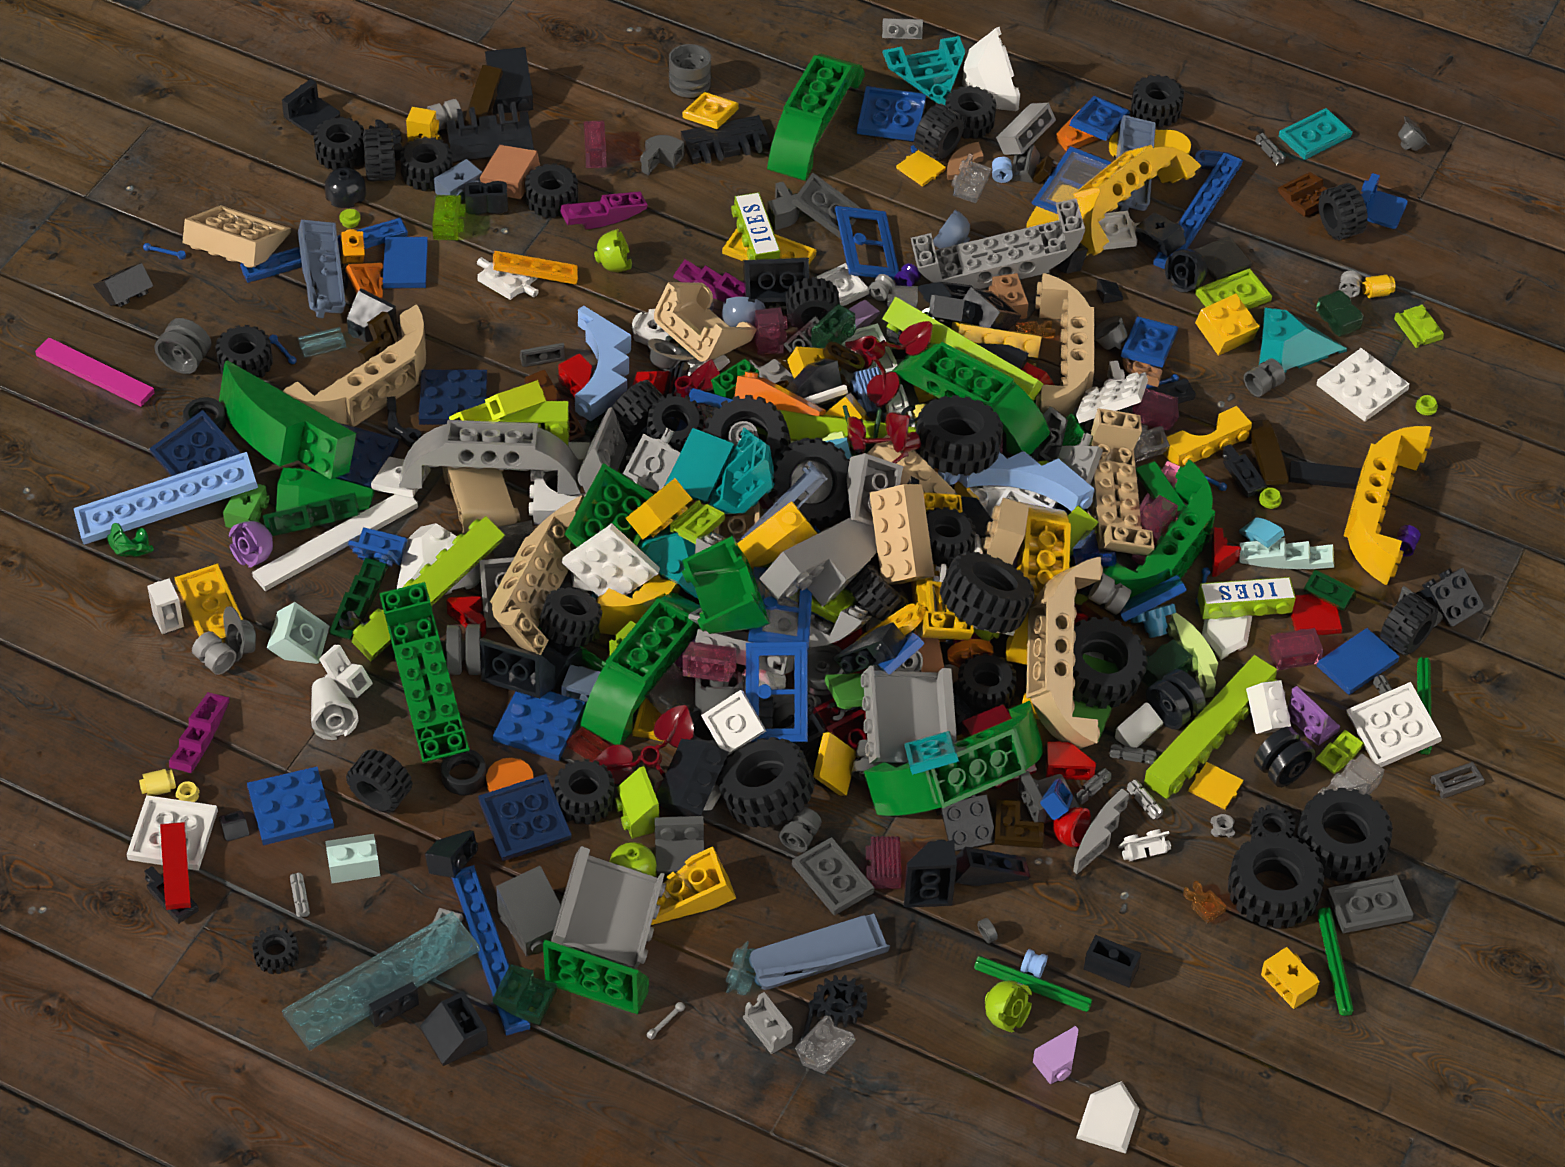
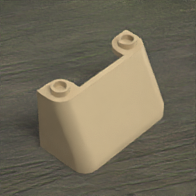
[654,282,757,362]
[442,466,520,535]

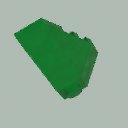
[276,467,374,511]

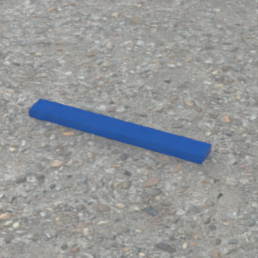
[1153,153,1243,269]
[240,218,408,283]
[451,865,530,1036]

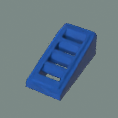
[1040,778,1073,820]

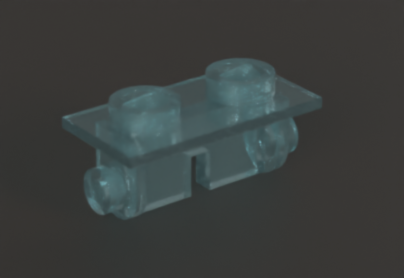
[726,941,755,995]

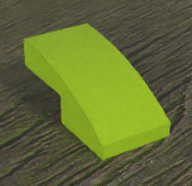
[1316,730,1364,774]

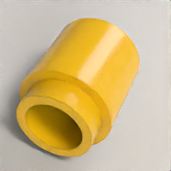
[1362,275,1395,298]

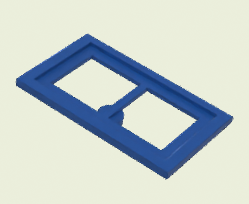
[835,206,899,280]
[746,642,808,743]

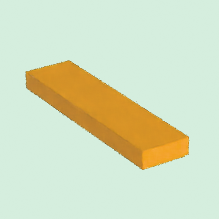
[493,251,578,284]

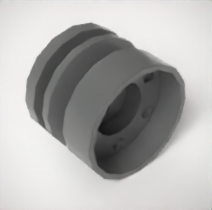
[669,44,711,98]

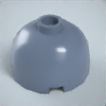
[933,209,971,249]
[722,297,766,329]

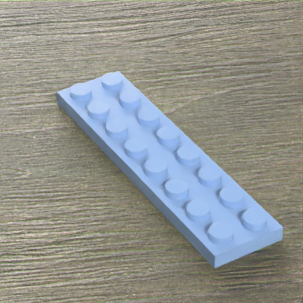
[74,452,258,545]

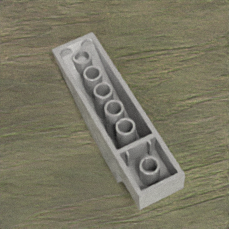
[759,518,877,607]

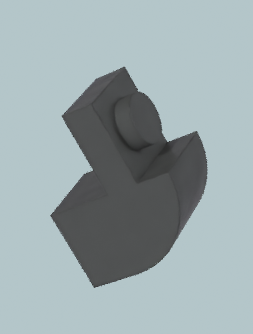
[640,135,684,175]
[767,182,800,230]

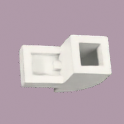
[319,645,373,698]

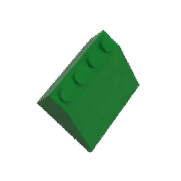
[565,463,654,547]
[543,940,649,1015]

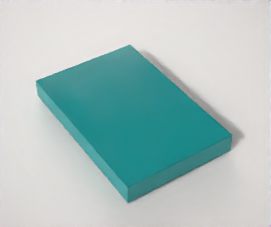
[1279,108,1352,160]
[665,428,734,504]
[904,731,959,775]

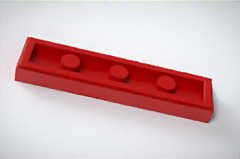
[160,822,191,910]

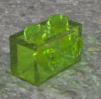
[432,195,465,240]

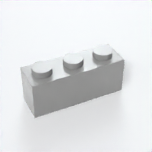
[996,103,1056,155]

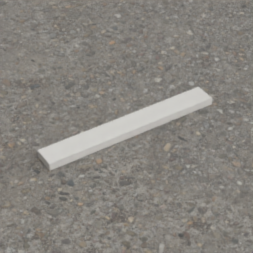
[252,494,418,591]

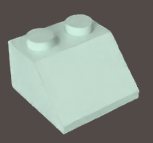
[267,602,330,664]
[325,834,380,883]

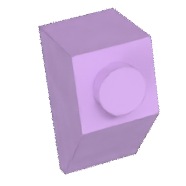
[1033,1026,1079,1085]

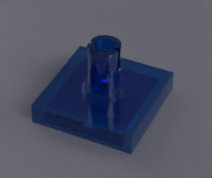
[1073,530,1117,591]

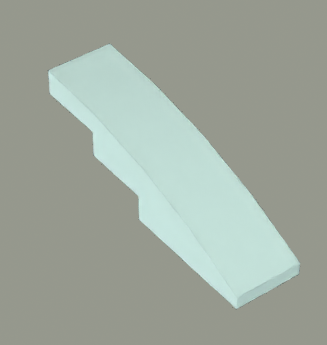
[1240,538,1334,569]

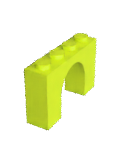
[449,380,546,422]

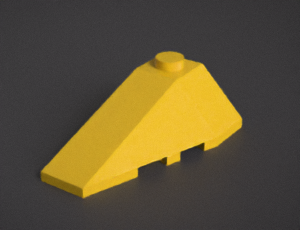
[737,501,818,569]
[651,846,736,925]

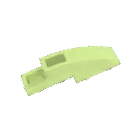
[1167,613,1218,698]

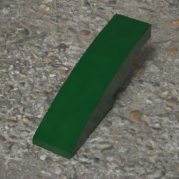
[263,492,360,536]
[329,558,388,640]

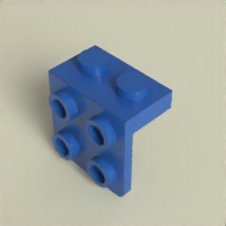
[1361,173,1408,229]
[348,527,408,567]

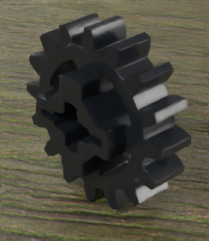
[813,975,867,1027]

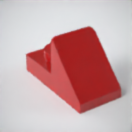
[1211,527,1241,577]
[446,596,487,638]

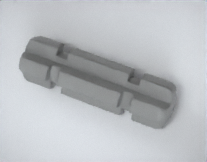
[1127,779,1163,820]
[290,873,310,918]

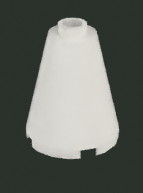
[311,677,359,740]

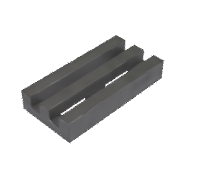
[1430,762,1485,799]

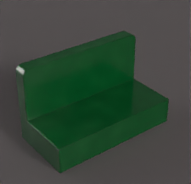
[1304,569,1356,611]

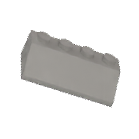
[577,407,628,493]

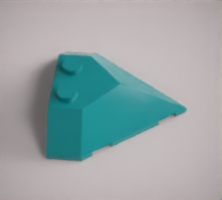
[882,36,965,105]
[1259,307,1347,373]
[710,427,774,514]
[637,503,712,598]

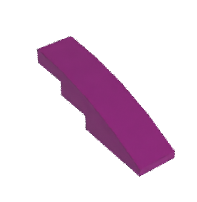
[673,259,745,303]
[169,692,230,773]

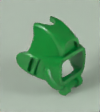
[107,523,153,557]

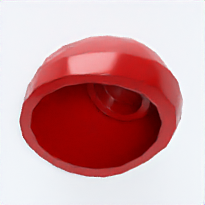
[1053,807,1091,847]

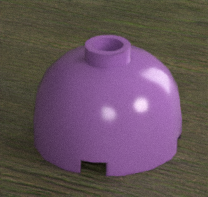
[229,521,273,567]

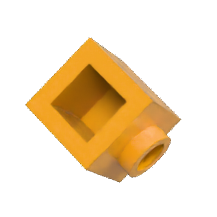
[340,229,365,264]

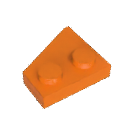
[1056,109,1100,151]
[345,263,383,299]

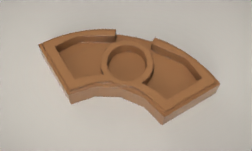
[947,142,984,180]
[1122,358,1163,387]

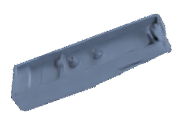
[1116,115,1156,211]
[298,220,346,318]
[737,461,828,543]
[749,914,890,990]

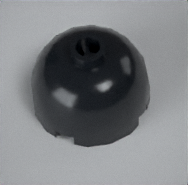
[325,167,366,208]
[1165,249,1208,292]

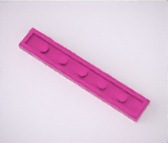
[35,338,154,407]

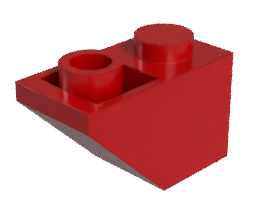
[558,353,593,398]

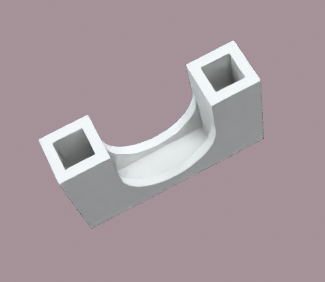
[529,442,590,525]

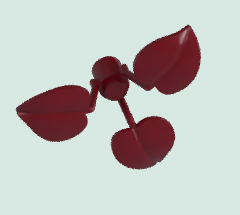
[845,321,933,407]
[674,359,720,431]
[847,412,921,464]
[592,705,694,811]

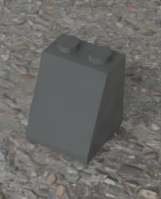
[496,866,561,957]

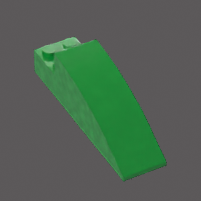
[219,361,356,479]

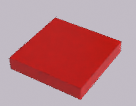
[1290,594,1342,636]

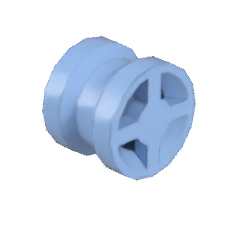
[992,157,1013,183]
[1020,949,1048,978]

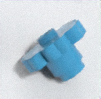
[1130,603,1176,638]

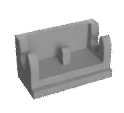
[743,992,793,1054]

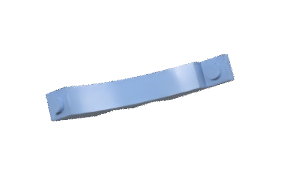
[575,306,631,421]
[938,451,1095,512]

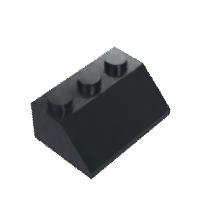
[743,257,809,303]
[480,638,555,699]
[656,738,729,817]
[903,839,957,908]

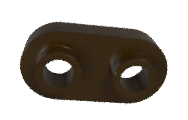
[823,342,865,374]

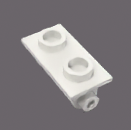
[1118,829,1171,861]

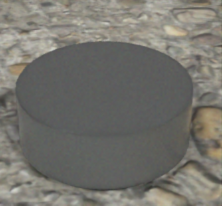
[977,918,998,943]

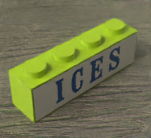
[731,192,780,260]
[1197,577,1296,619]

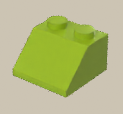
[614,766,659,839]

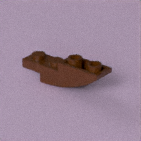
[525,369,586,442]

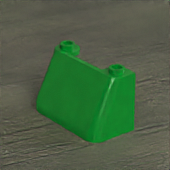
[682,536,770,634]

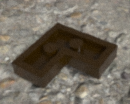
[358,311,399,364]
[994,800,1044,848]

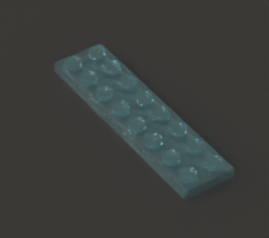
[282,911,480,1051]

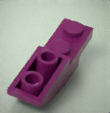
[560,191,648,230]

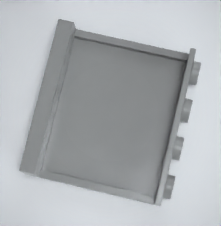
[861,666,957,765]
[551,846,666,969]

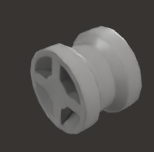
[1339,271,1362,298]
[869,274,895,301]

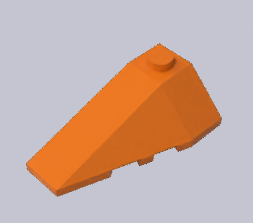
[735,372,826,416]

